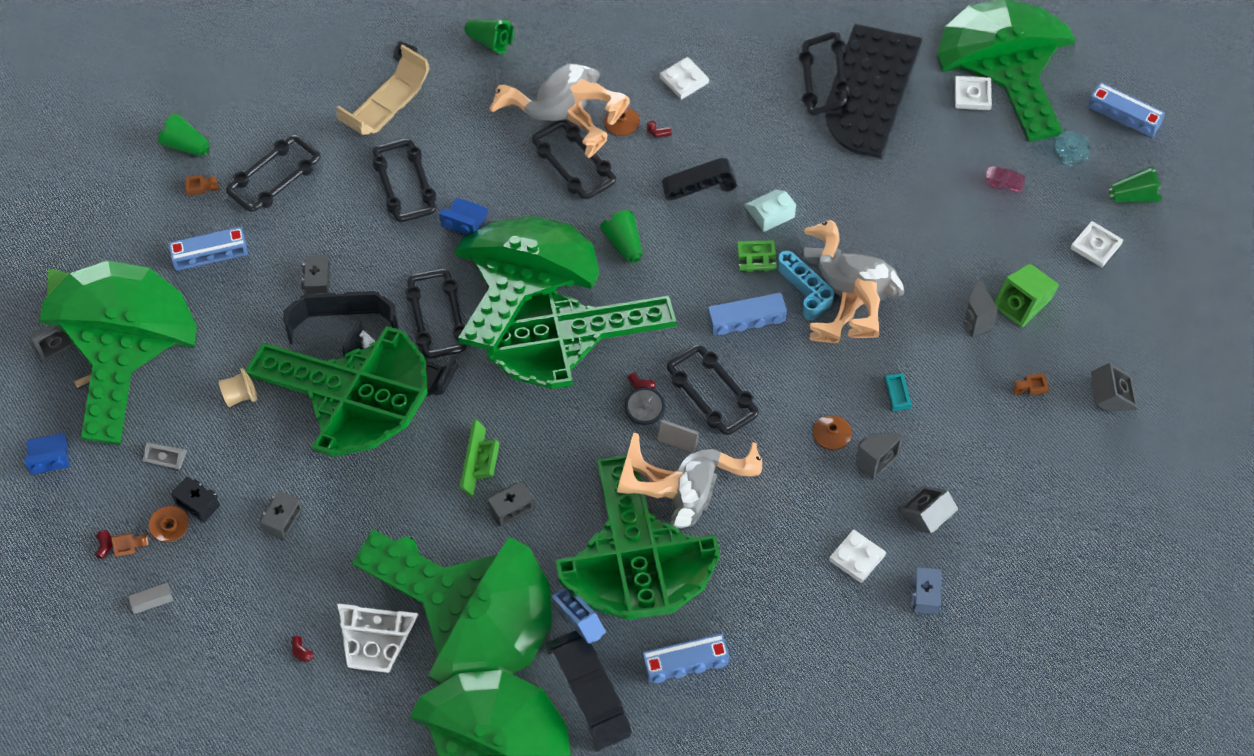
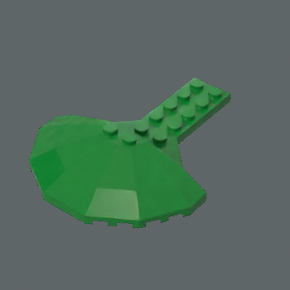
[936,0,1075,142]
[454,216,599,352]
[39,260,197,445]
[486,291,677,389]
[245,326,428,457]
[555,454,720,620]
[352,529,552,684]
[409,670,570,756]

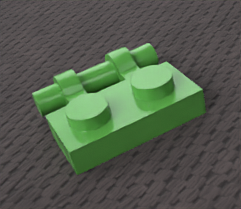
[737,240,777,273]

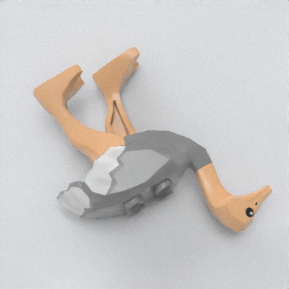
[490,64,630,158]
[804,220,904,343]
[617,433,762,529]

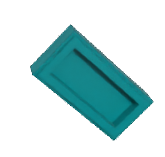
[884,373,912,411]

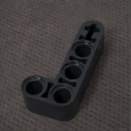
[662,158,737,200]

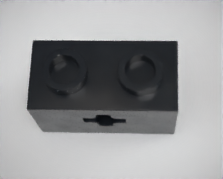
[171,476,220,522]

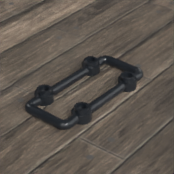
[798,31,850,115]
[532,120,616,199]
[226,135,321,212]
[372,139,436,222]
[406,269,467,358]
[667,345,759,435]

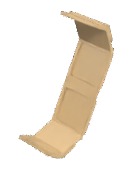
[337,45,429,135]

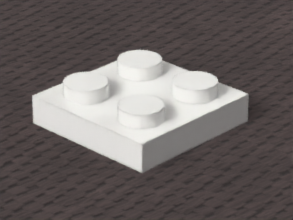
[660,57,709,99]
[955,76,992,110]
[1071,221,1123,268]
[829,529,886,584]

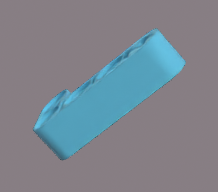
[778,251,834,320]

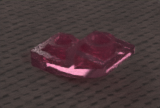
[984,166,1026,193]

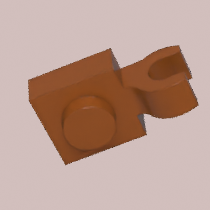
[185,175,219,196]
[1012,373,1049,396]
[111,532,149,557]

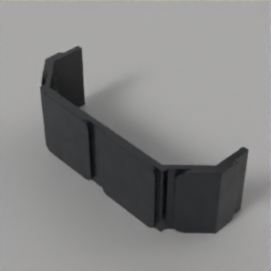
[284,291,398,344]
[342,320,459,397]
[546,630,631,752]

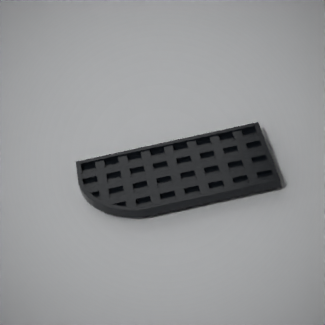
[825,24,922,159]

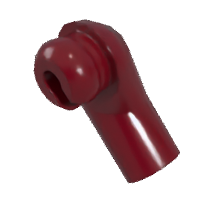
[646,121,672,138]
[627,373,655,389]
[95,530,113,560]
[292,636,313,662]

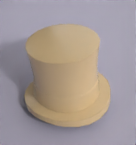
[219,368,257,408]

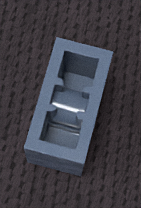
[911,567,942,615]

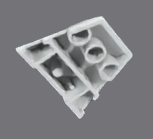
[337,604,418,673]

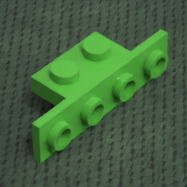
[460,419,500,497]

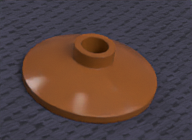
[604,107,640,136]
[813,415,852,450]
[149,506,189,542]

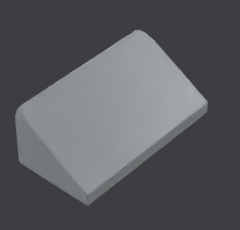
[803,247,841,265]
[658,420,699,453]
[142,442,187,469]
[129,583,174,614]

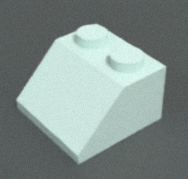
[745,190,796,232]

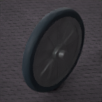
[625,388,665,425]

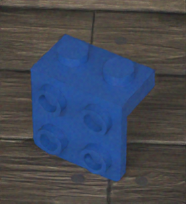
[439,198,488,235]
[24,433,70,475]

